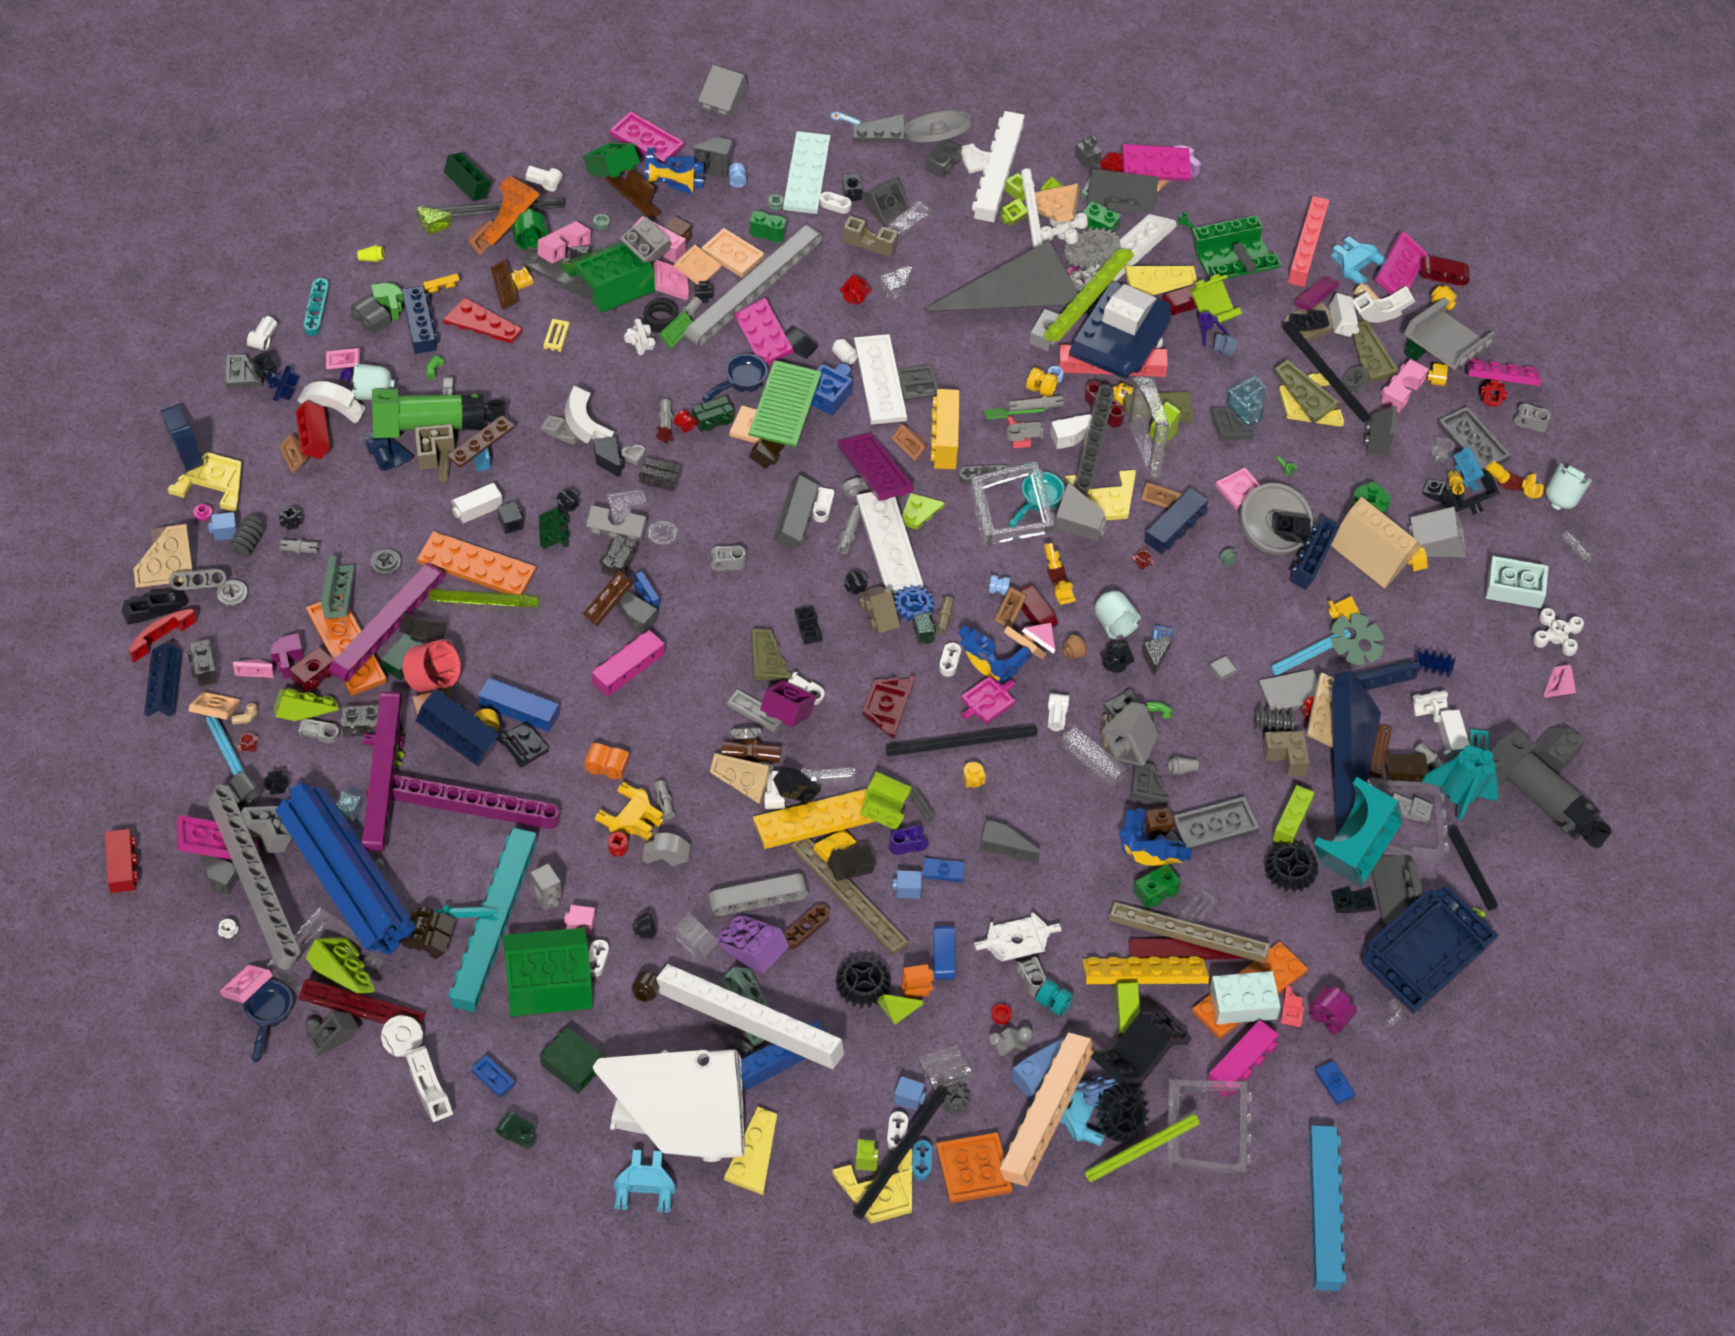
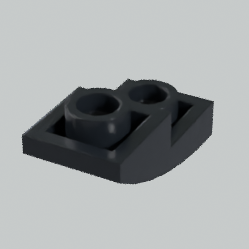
[1289,310,1330,331]
[785,326,818,359]
[1423,479,1464,507]
[794,606,822,644]
[1332,889,1376,913]

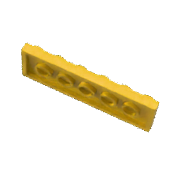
[753,789,876,849]
[1082,956,1209,984]

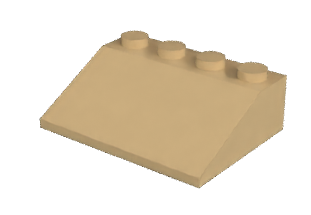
[1331,497,1422,589]

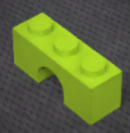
[1272,785,1315,846]

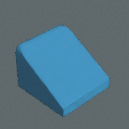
[474,448,491,471]

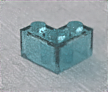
[1225,375,1267,427]

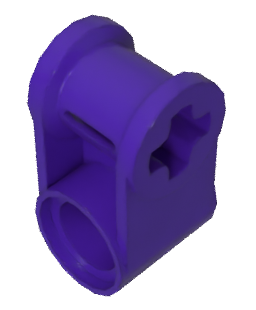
[889,825,929,855]

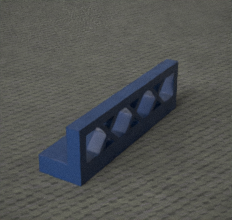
[144,642,182,716]
[1355,660,1420,690]

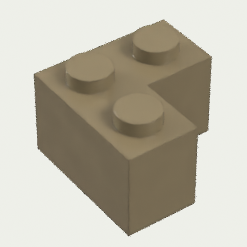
[415,424,455,470]
[858,586,900,633]
[1262,731,1310,776]

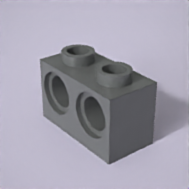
[925,139,963,179]

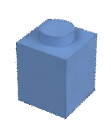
[208,512,237,540]
[892,870,922,899]
[893,1076,927,1111]

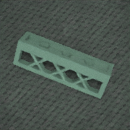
[321,556,355,619]
[721,967,769,1046]

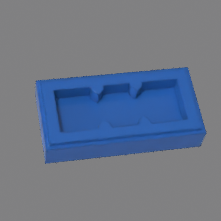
[923,858,965,883]
[1315,1061,1355,1105]

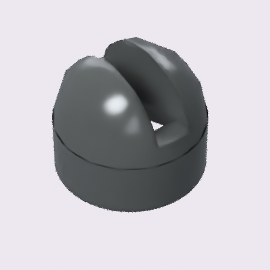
[305,1019,321,1036]

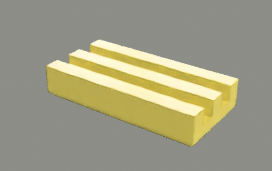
[544,319,570,352]

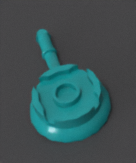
[1009,472,1065,528]

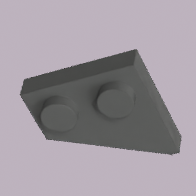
[226,354,262,387]
[1210,407,1254,440]
[1131,763,1169,805]

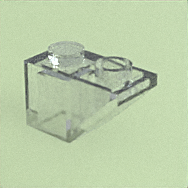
[879,265,913,302]

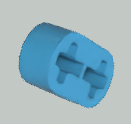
[912,1140,932,1181]

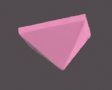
[326,348,360,370]
[1022,623,1055,653]
[233,659,274,678]
[1543,664,1576,698]

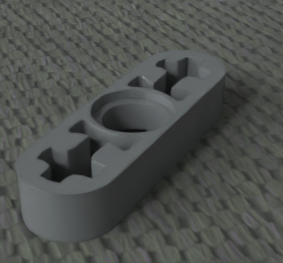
[959,465,1012,485]

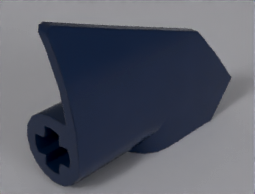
[364,432,413,471]

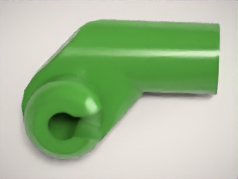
[426,355,444,380]
[1146,702,1173,719]

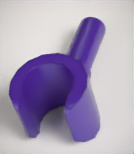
[340,367,354,382]

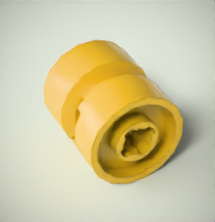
[1026,367,1058,397]

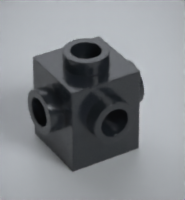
[1100,643,1134,673]

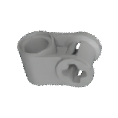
[1514,404,1551,432]
[710,546,747,571]
[1016,957,1046,997]

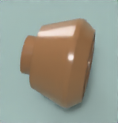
[1062,635,1087,660]

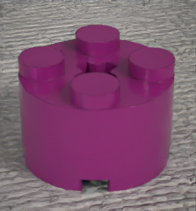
[1309,986,1357,1035]

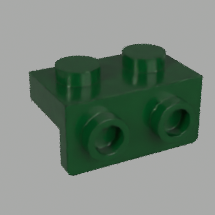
[539,508,570,549]

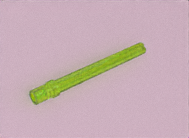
[429,590,539,608]

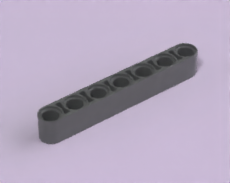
[1073,385,1114,496]

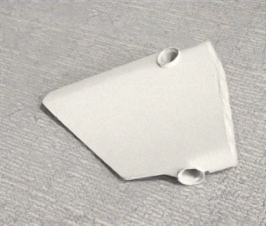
[593,1050,745,1162]

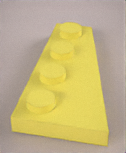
[1124,266,1197,296]
[724,1107,777,1195]

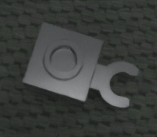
[1075,136,1102,169]

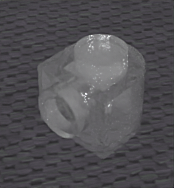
[1430,437,1455,461]

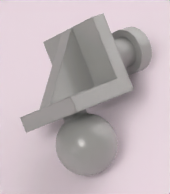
[989,1026,1033,1056]

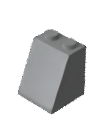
[698,65,749,117]
[1056,483,1107,541]
[1409,507,1467,557]
[1102,702,1158,766]

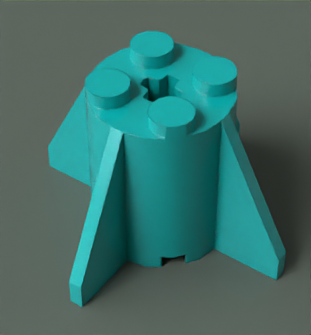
[1422,745,1499,821]

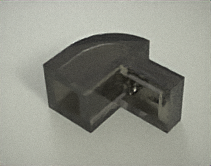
[399,613,447,641]

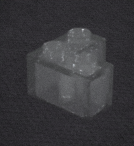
[672,912,721,961]

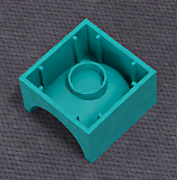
[1314,777,1404,888]

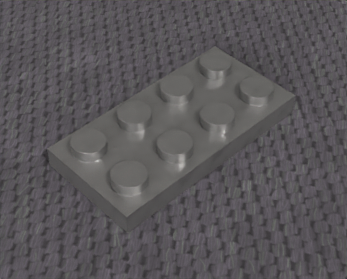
[1437,407,1511,472]
[1174,796,1260,850]

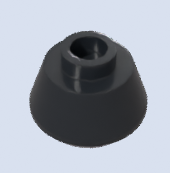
[632,912,656,939]

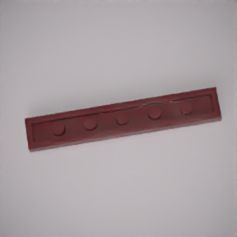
[1128,939,1247,960]
[299,979,425,1026]

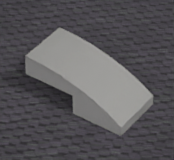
[541,415,579,445]
[1391,793,1433,822]

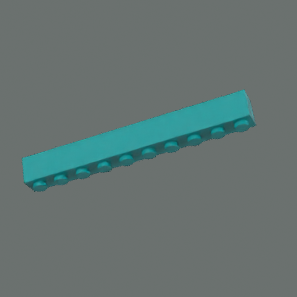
[449,828,537,1013]

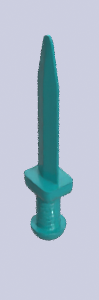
[430,905,498,918]

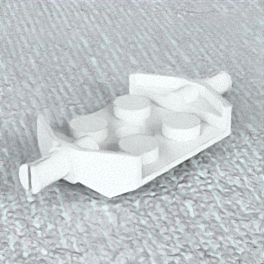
[974,913,1061,961]

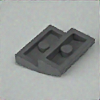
[897,365,938,400]

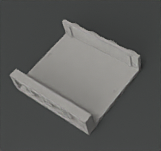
[1404,297,1495,370]

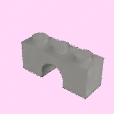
[586,505,648,544]

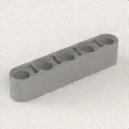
[708,874,808,916]

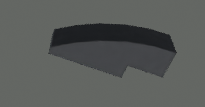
[121,589,186,625]

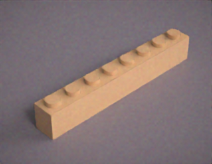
[1000,1033,1095,1187]

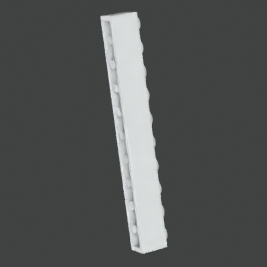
[656,964,844,1069]

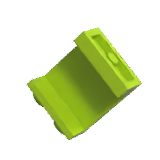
[1190,274,1242,325]
[860,772,911,830]

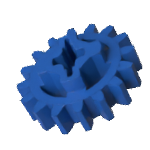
[894,585,934,623]

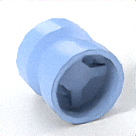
[728,163,747,187]
[989,575,1010,596]

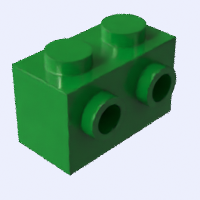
[1082,201,1121,233]
[1133,864,1181,909]

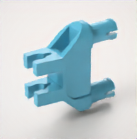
[1331,237,1386,285]
[1060,1092,1119,1147]
[613,1150,676,1213]

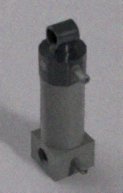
[1491,729,1612,848]

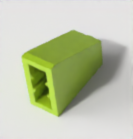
[1112,983,1140,1035]

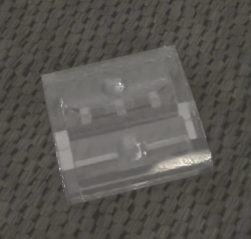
[918,1045,973,1090]

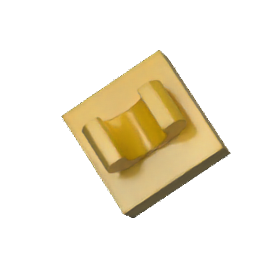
[511,267,534,290]

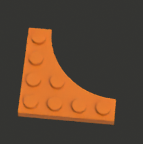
[481,176,540,246]

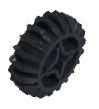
[1264,841,1319,893]
[835,955,891,1009]
[1095,1085,1150,1142]

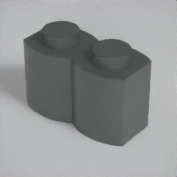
[351,295,391,334]
[227,772,262,812]

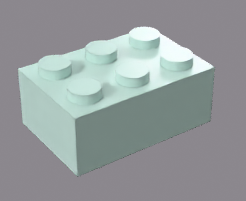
[1485,556,1548,608]
[1209,971,1281,1024]

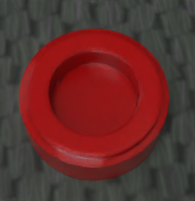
[991,1004,1012,1025]

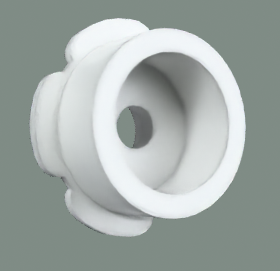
[218,919,238,938]

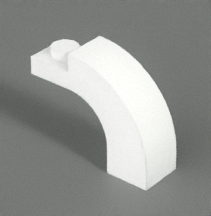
[1352,286,1416,323]
[297,381,365,423]
[565,386,614,444]
[405,1046,453,1122]

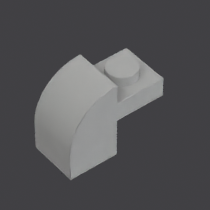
[642,833,691,866]

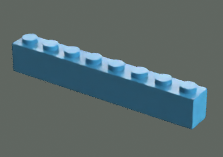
[1309,1125,1346,1291]

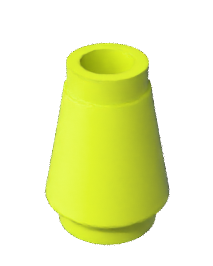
[357,245,385,262]

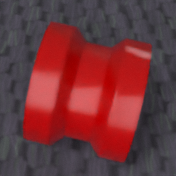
[673,410,697,433]
[608,832,628,857]

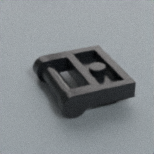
[497,722,549,768]

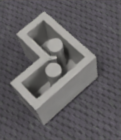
[241,806,292,853]

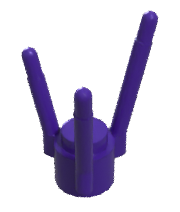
[1199,312,1228,346]

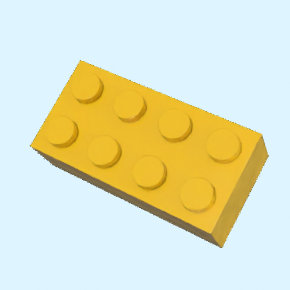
[931,389,959,469]

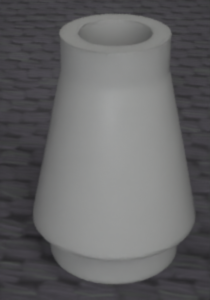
[1168,757,1199,776]

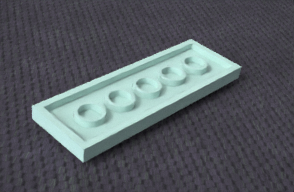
[783,131,830,214]

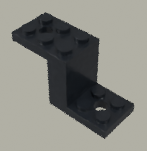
[1090,1011,1192,1085]

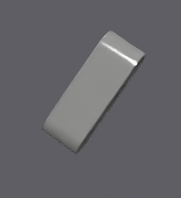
[168,568,226,590]

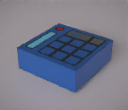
[1151,625,1173,647]

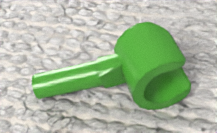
[1276,456,1296,476]

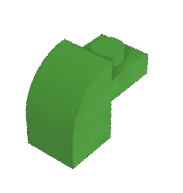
[371,283,404,320]

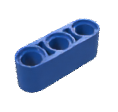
[933,926,955,980]

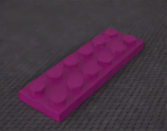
[837,432,913,501]

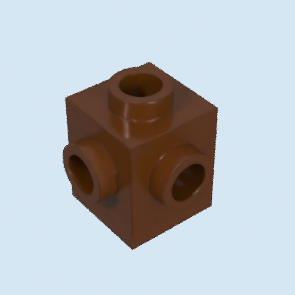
[1144,807,1175,838]

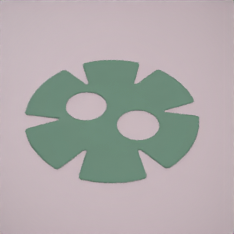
[1331,613,1384,665]

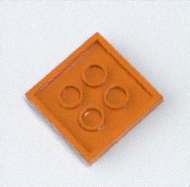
[936,1133,1012,1203]

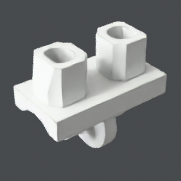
[624,319,655,355]
[1412,690,1448,716]

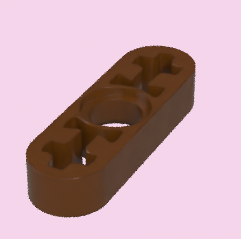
[784,904,830,949]

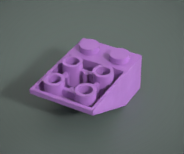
[713,914,789,974]

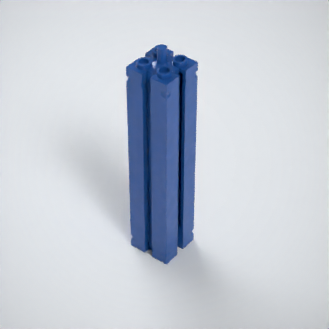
[275,782,417,955]

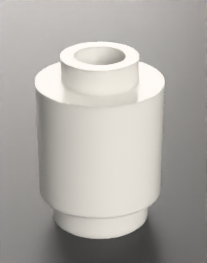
[832,339,858,365]

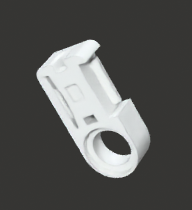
[812,487,834,522]
[788,672,825,705]

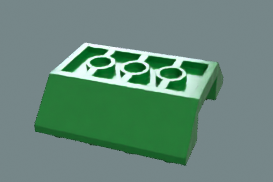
[1192,215,1282,280]
[560,241,657,313]
[503,928,593,1017]

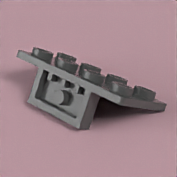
[1087,169,1159,212]
[1372,855,1423,927]

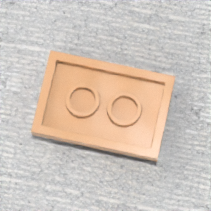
[702,228,764,278]

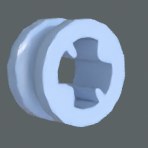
[1048,366,1064,383]

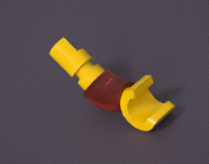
[1485,461,1544,498]
[1044,543,1076,605]

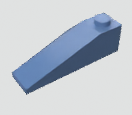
[1011,1033,1074,1102]

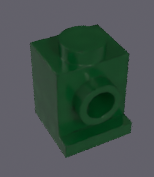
[1404,339,1427,361]

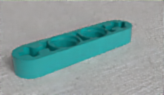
[304,278,329,336]

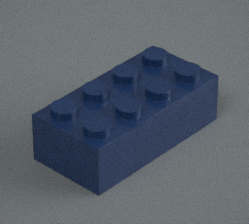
[415,689,499,767]

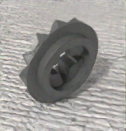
[1343,366,1371,393]
[371,549,401,575]
[940,1081,970,1113]

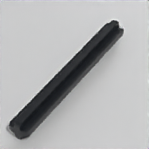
[1448,826,1498,911]

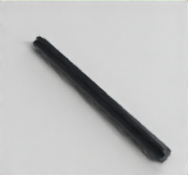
[426,197,565,218]
[1282,321,1371,423]
[885,725,1037,756]
[853,1085,948,1219]

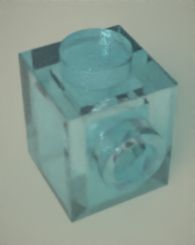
[336,791,363,825]

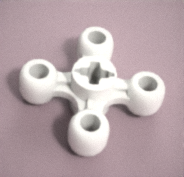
[1040,213,1088,245]
[1533,608,1584,656]

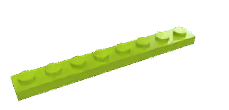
[1043,249,1134,341]

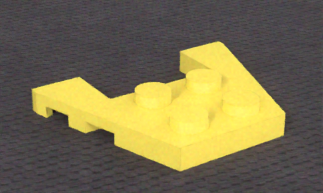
[1279,373,1344,427]
[168,452,242,512]
[1065,470,1136,520]
[832,1149,912,1224]

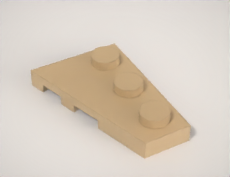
[710,753,771,805]

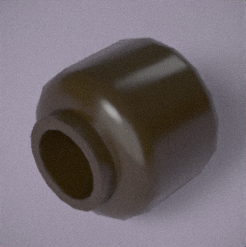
[631,971,660,1002]

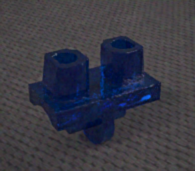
[266,365,299,401]

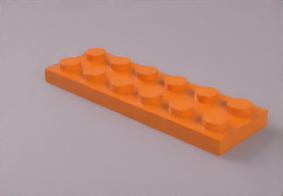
[417,531,536,598]
[306,595,387,696]
[1192,942,1308,1040]

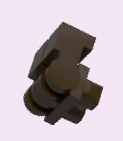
[402,907,456,959]

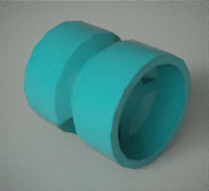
[1035,979,1074,1017]

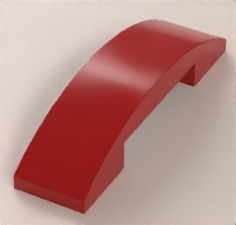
[129,609,197,663]

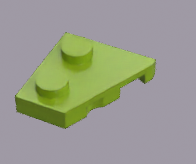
[901,493,944,529]

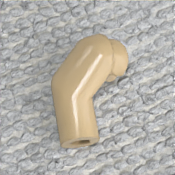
[232,703,258,725]

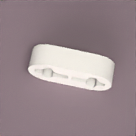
[820,192,851,214]
[939,643,961,677]
[588,940,609,977]
[887,1111,908,1151]

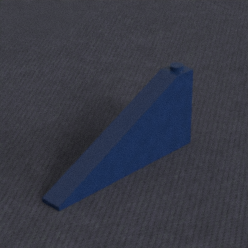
[1332,671,1381,834]

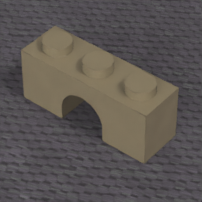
[843,216,898,257]

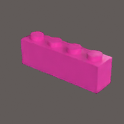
[592,630,665,697]
[1207,1020,1279,1098]

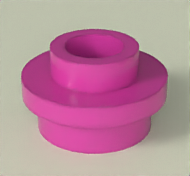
[193,504,212,521]

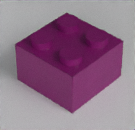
[760,680,817,727]

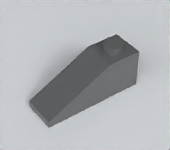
[616,592,657,634]
[980,820,1040,863]

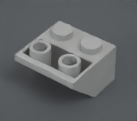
[620,217,670,263]

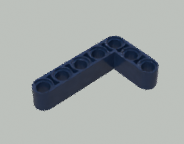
[160,404,204,472]

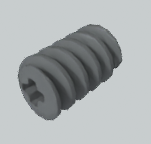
[228,515,264,557]
[1253,706,1295,732]

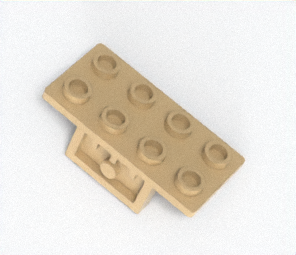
[1306,673,1334,748]

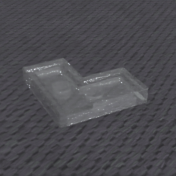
[607,489,647,525]

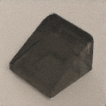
[570,245,592,259]

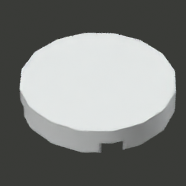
[381,1015,423,1057]

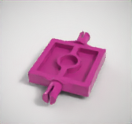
[961,676,1015,725]

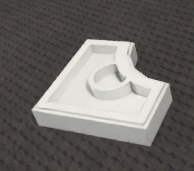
[961,144,992,174]

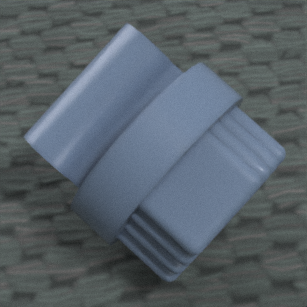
[1213,334,1237,355]

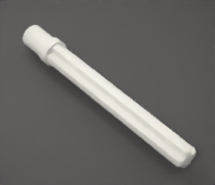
[1021,169,1043,248]

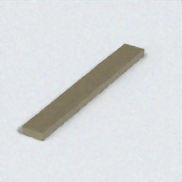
[790,838,909,956]
[1109,902,1270,963]

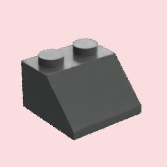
[861,179,911,225]
[1364,406,1397,456]
[1533,728,1585,775]

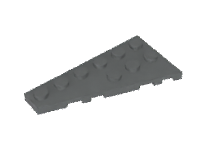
[523,250,617,313]

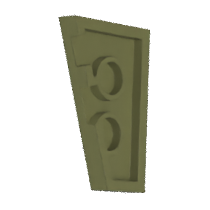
[751,628,792,682]

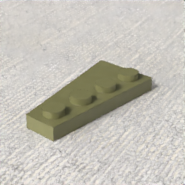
[1352,320,1399,383]
[1274,359,1339,424]
[1122,391,1194,423]

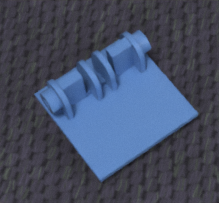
[1075,1075,1119,1106]

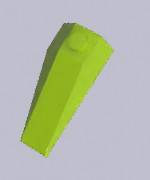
[305,937,375,993]

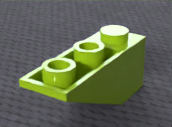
[273,688,339,721]

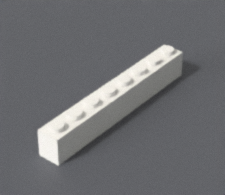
[972,111,1025,222]

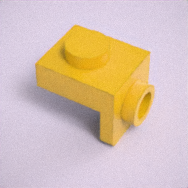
[1328,596,1360,620]

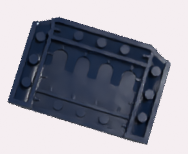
[1069,281,1171,379]
[1362,886,1498,1014]

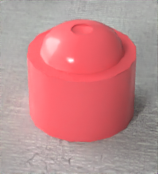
[403,640,461,693]

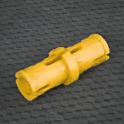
[1448,470,1464,495]

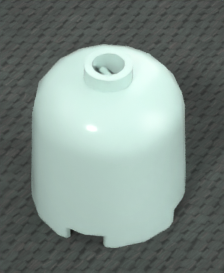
[352,363,394,401]
[1546,463,1592,510]
[1094,591,1141,639]

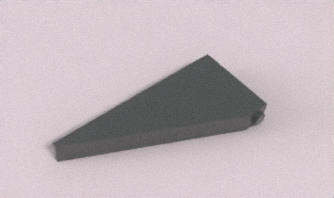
[924,240,1078,312]

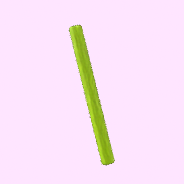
[1085,1114,1200,1182]

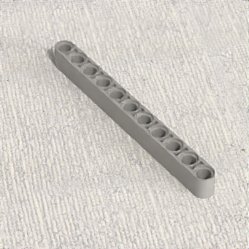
[684,225,822,346]
[208,785,300,970]

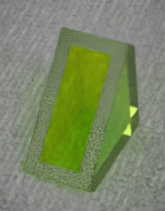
[416,206,452,236]

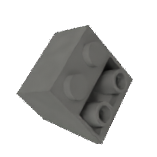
[694,137,733,178]

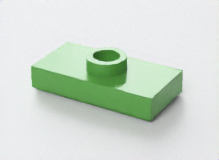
[659,311,693,348]

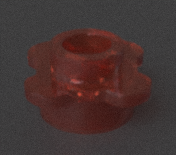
[655,427,674,444]
[1132,550,1154,569]
[237,733,259,752]

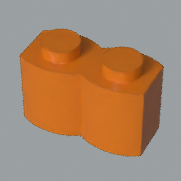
[584,743,630,780]
[901,964,934,999]

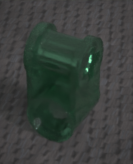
[495,1112,537,1148]

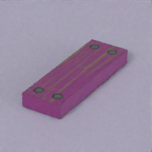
[1295,276,1339,311]

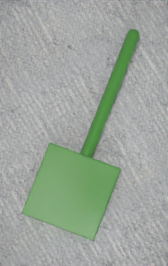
[983,408,1045,419]

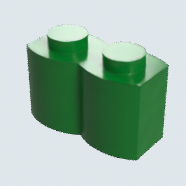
[749,211,787,242]

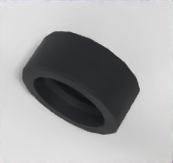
[643,299,677,333]

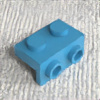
[1453,447,1484,492]

